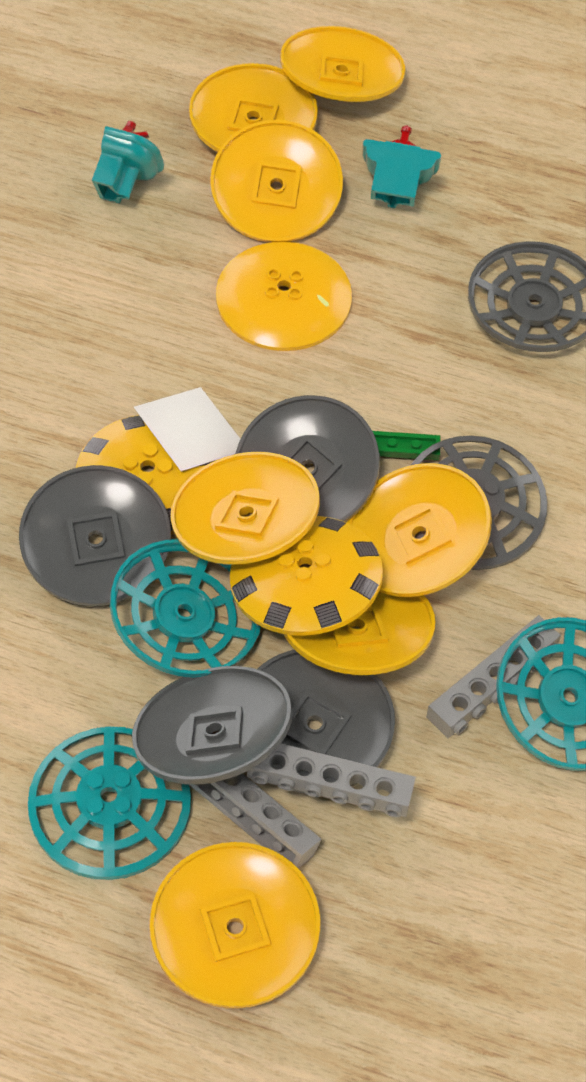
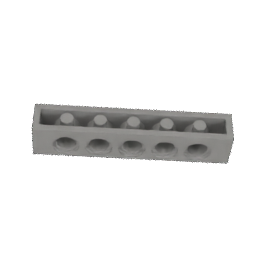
[426,615,561,739]
[247,744,416,817]
[189,774,321,869]

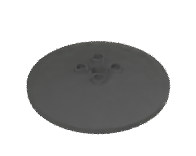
[235,395,380,522]
[19,465,171,606]
[257,650,395,793]
[132,666,292,784]

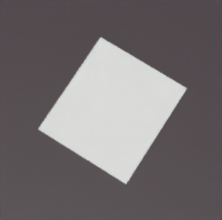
[134,387,240,471]

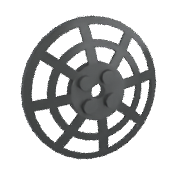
[468,241,586,352]
[411,435,547,570]

